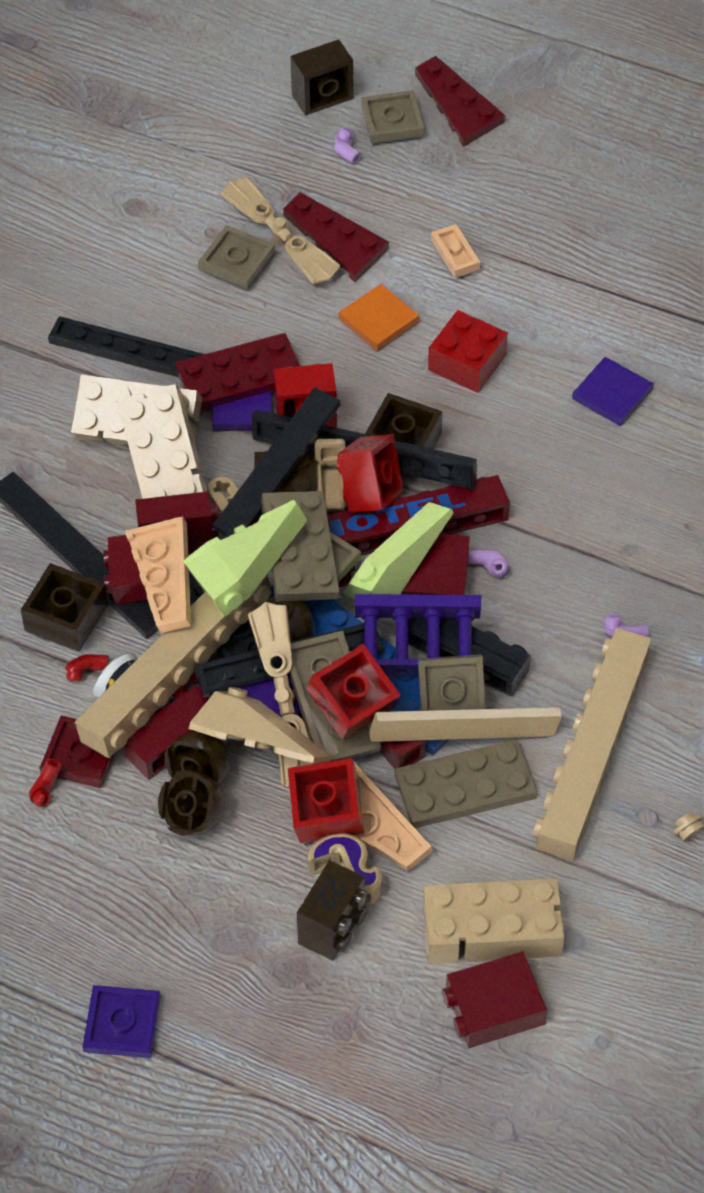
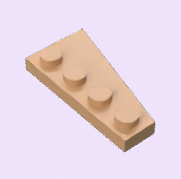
[125,516,191,633]
[353,761,433,872]

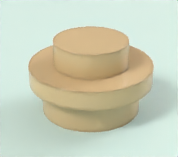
[673,812,704,841]

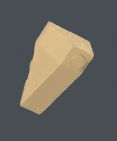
[189,687,331,763]

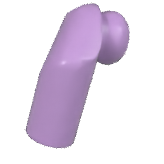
[334,127,361,165]
[468,549,509,578]
[603,614,649,637]

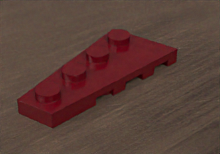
[415,55,505,147]
[283,192,389,282]

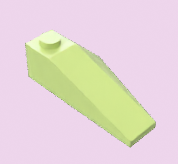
[183,500,307,616]
[342,502,454,599]

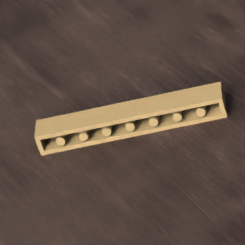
[75,574,272,758]
[533,628,652,862]

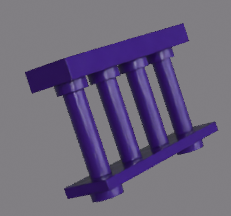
[355,594,481,677]

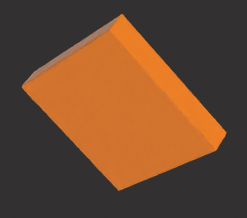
[339,284,419,351]

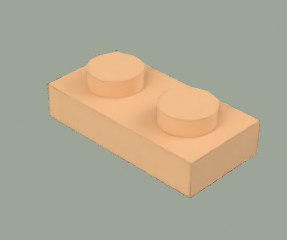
[431,224,480,278]

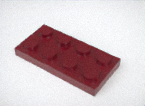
[175,332,300,411]

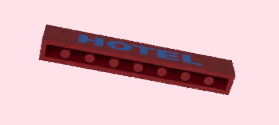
[327,475,510,556]

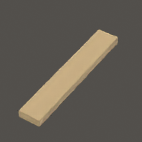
[369,707,562,742]

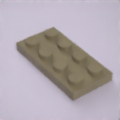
[261,491,339,602]
[289,631,382,761]
[394,739,537,828]

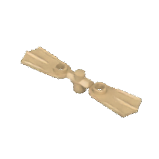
[220,177,340,284]
[248,602,317,787]

